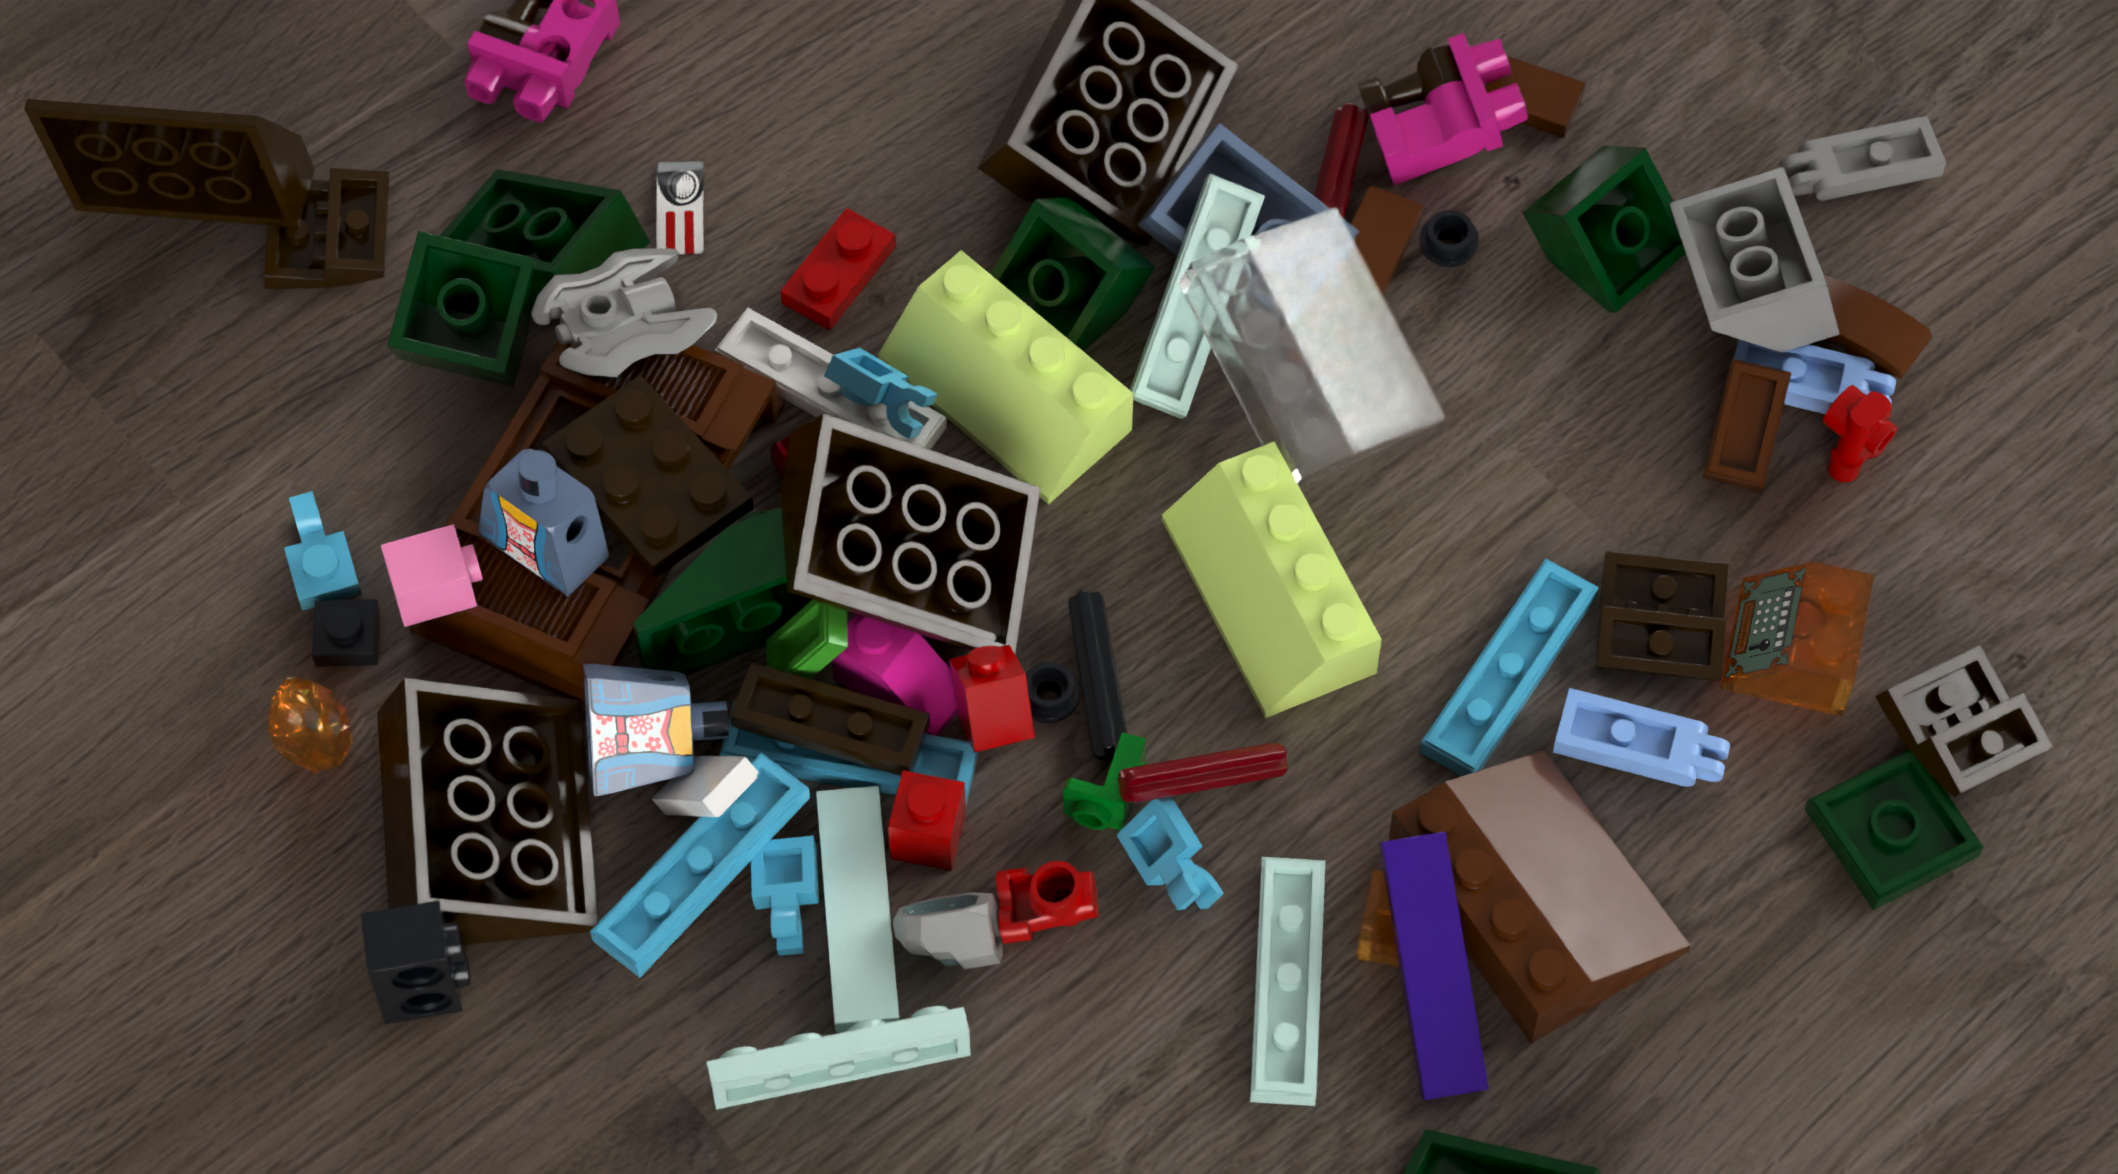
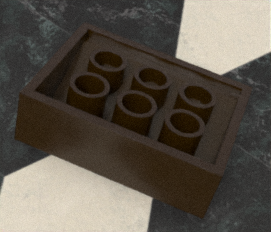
[977,0,1239,246]
[24,99,315,228]
[780,413,1041,654]
[377,678,598,945]

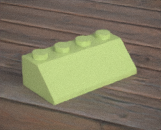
[878,250,1133,505]
[1162,441,1382,718]

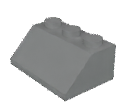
[1669,167,1840,353]

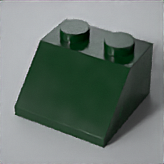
[1522,145,1686,313]
[991,197,1156,352]
[387,231,536,387]

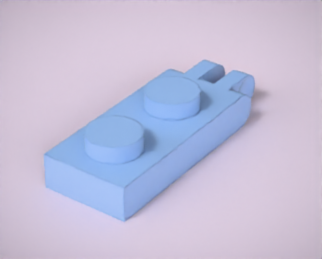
[1734,339,1896,414]
[1552,688,1730,787]

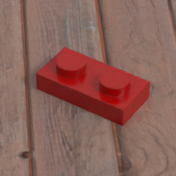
[780,208,896,331]

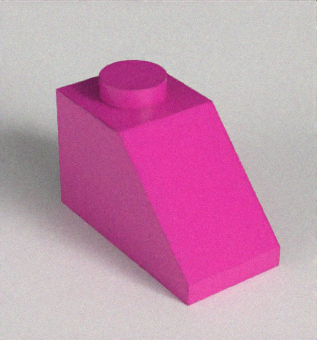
[832,614,957,736]

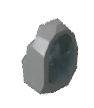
[893,892,1003,969]

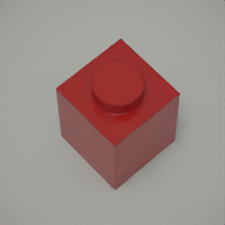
[949,645,1035,753]
[888,770,966,871]

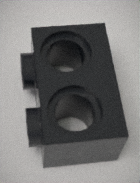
[361,900,471,1024]

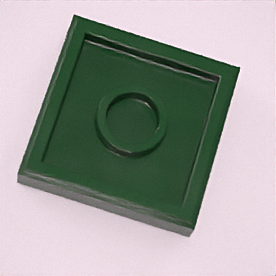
[1805,749,1984,911]

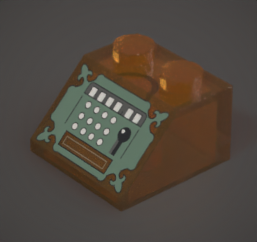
[1720,562,1874,716]

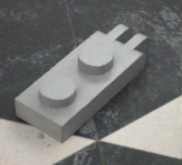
[1780,116,1946,201]

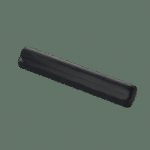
[1068,589,1127,762]

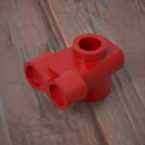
[1823,385,1898,483]
[996,861,1099,944]

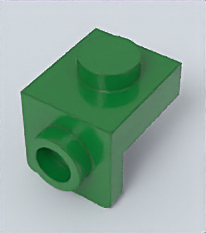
[1063,732,1149,831]

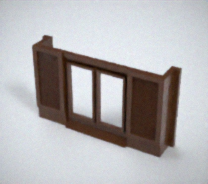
[409,340,785,706]

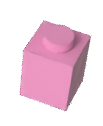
[381,524,483,627]

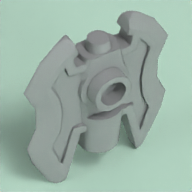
[532,248,717,377]

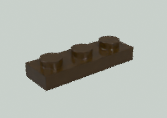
[730,662,930,776]

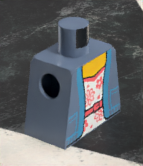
[478,449,609,597]
[583,664,729,796]

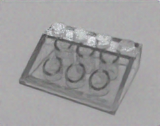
[1178,208,1446,488]

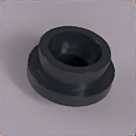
[1420,210,1479,267]
[1026,662,1080,723]

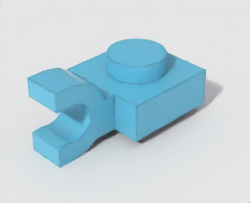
[824,347,938,439]
[284,491,362,611]
[1117,797,1224,910]
[751,836,819,956]

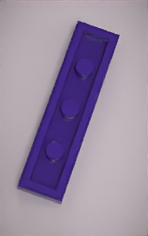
[1379,832,1489,1100]

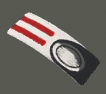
[656,161,704,255]

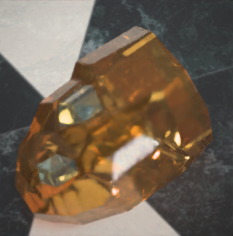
[268,675,353,773]

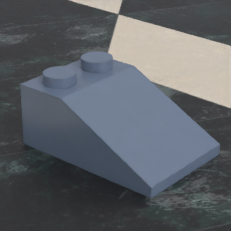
[1137,123,1360,326]

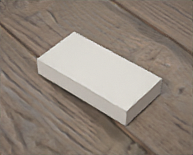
[652,756,759,817]

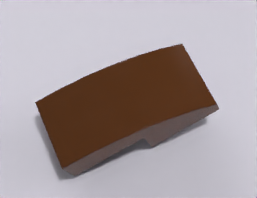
[1823,275,1932,379]

